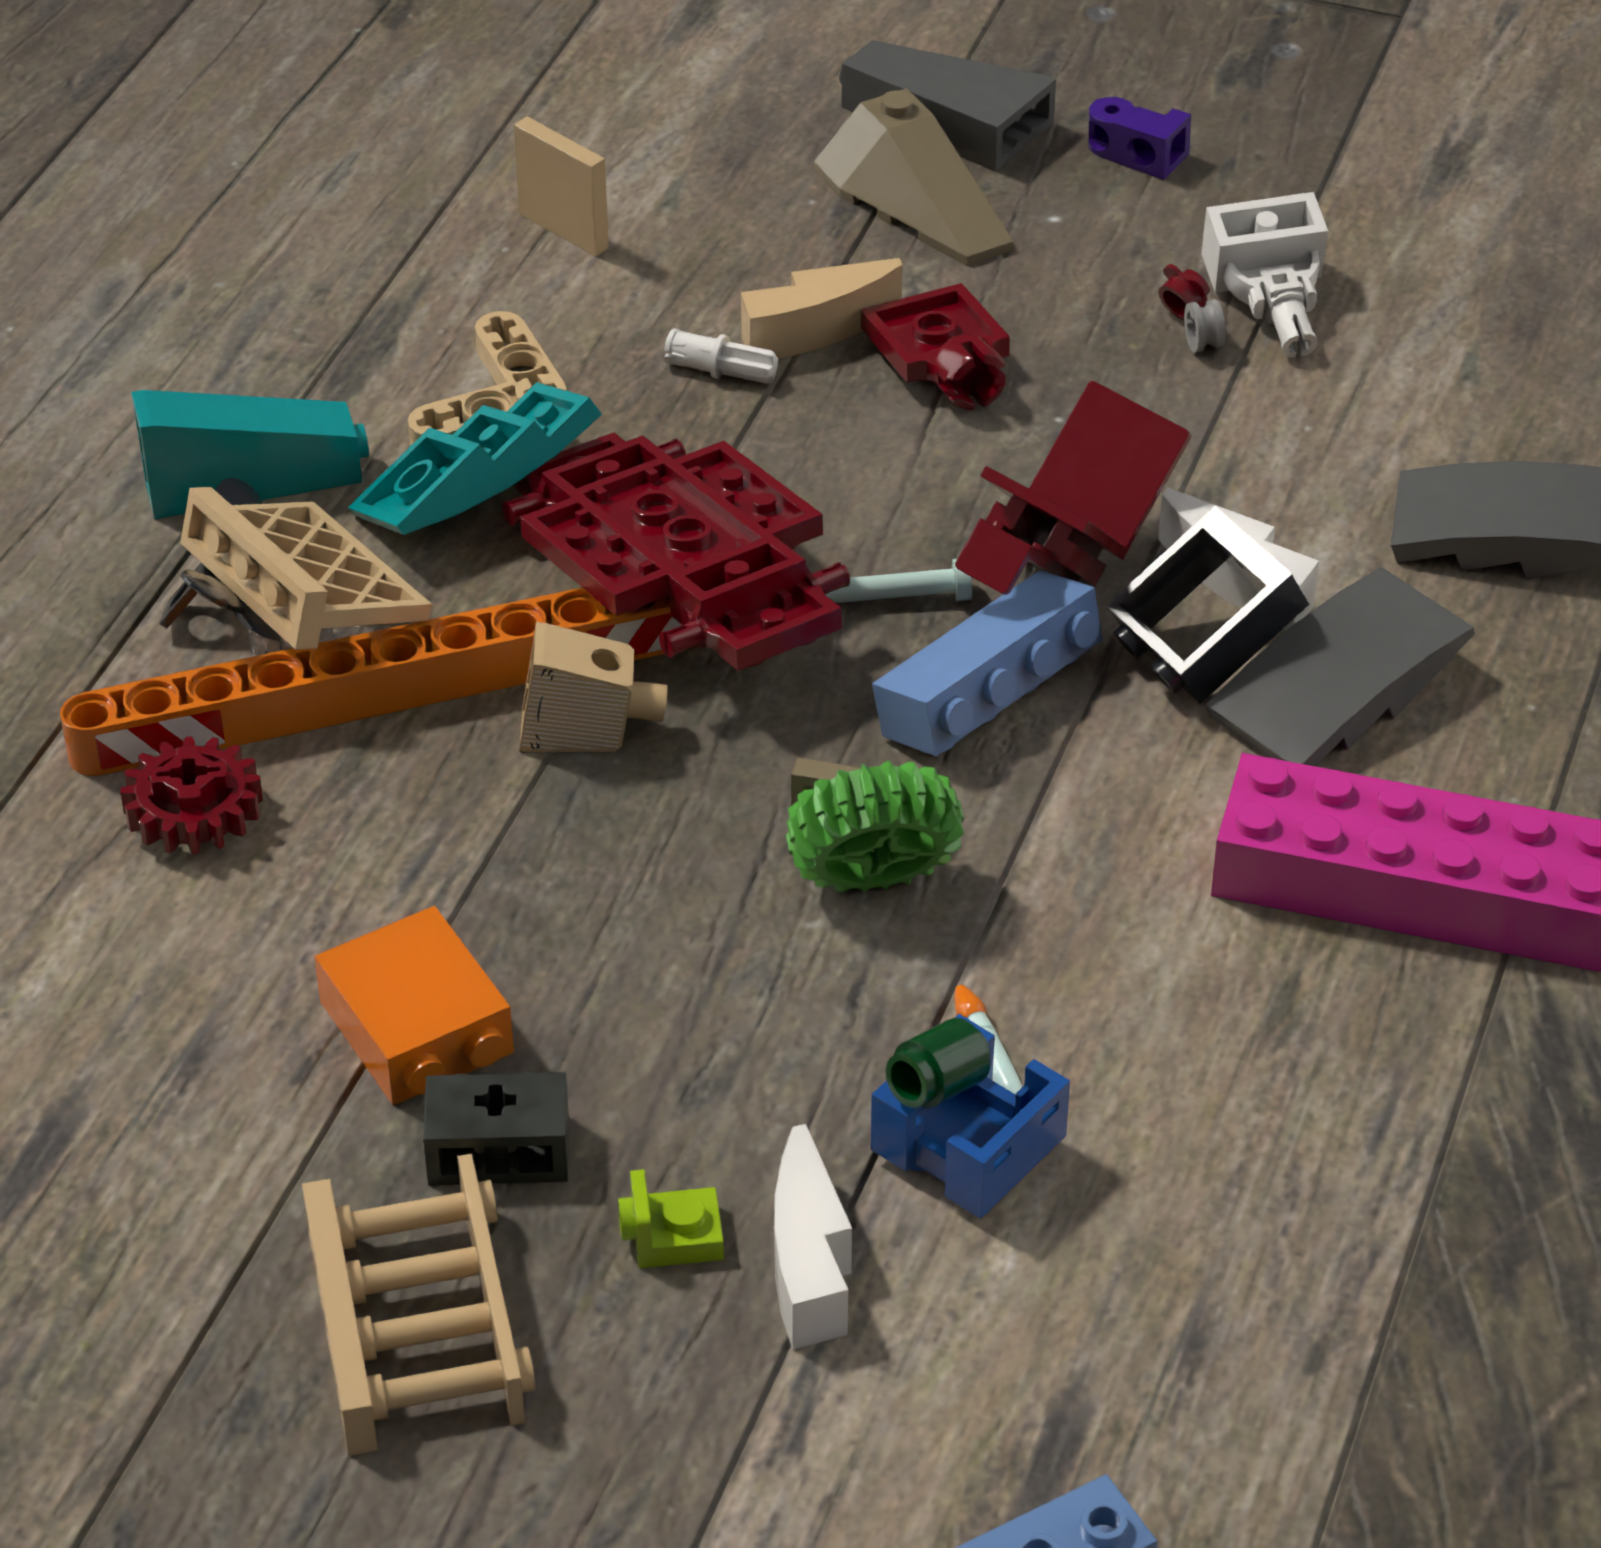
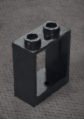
[1106,506,1309,704]

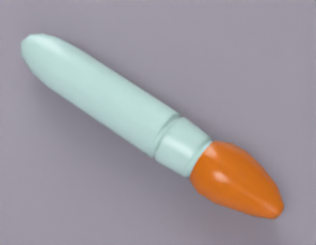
[954,984,1023,1094]

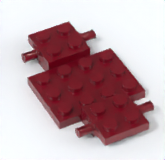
[502,432,850,671]

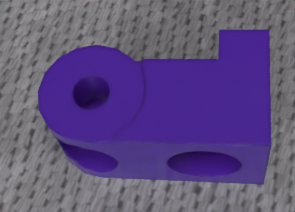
[1088,97,1191,180]

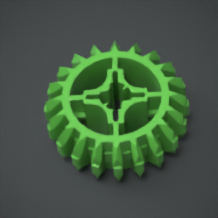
[786,760,964,893]

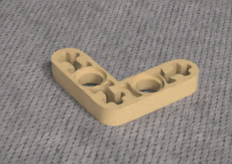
[407,311,567,446]

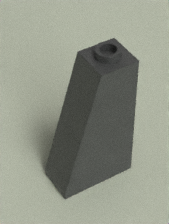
[839,40,1056,171]

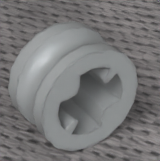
[1184,299,1226,353]

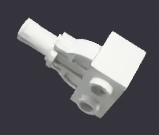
[1201,192,1328,358]

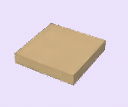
[514,116,609,257]

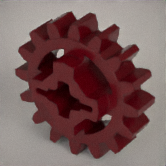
[120,736,263,855]

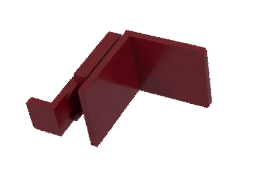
[955,381,1191,595]

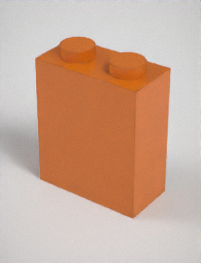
[314,905,514,1105]

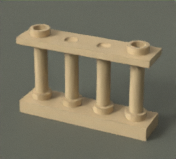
[302,1154,535,1456]

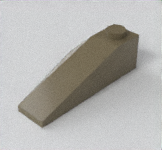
[814,88,1014,266]

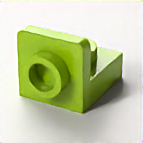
[618,1169,724,1269]

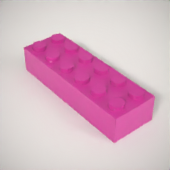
[1211,753,1601,972]

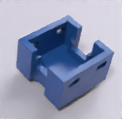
[870,1014,1070,1219]

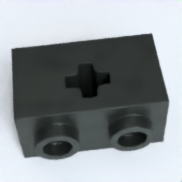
[423,1072,569,1185]

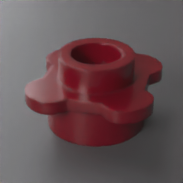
[1158,264,1210,320]

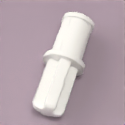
[664,328,778,384]

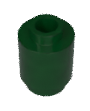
[885,1018,991,1108]

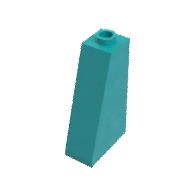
[131,390,369,520]

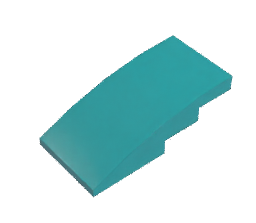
[348,382,603,535]

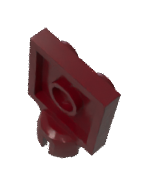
[860,283,1010,410]

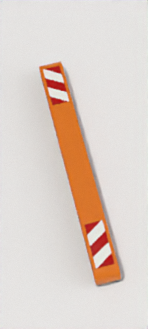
[60,587,699,776]

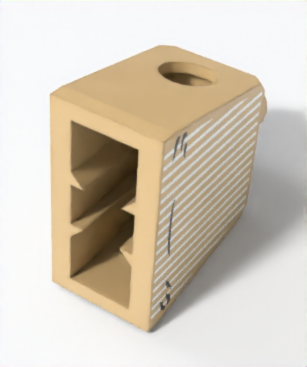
[519,622,668,752]

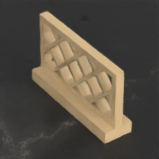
[180,487,432,650]

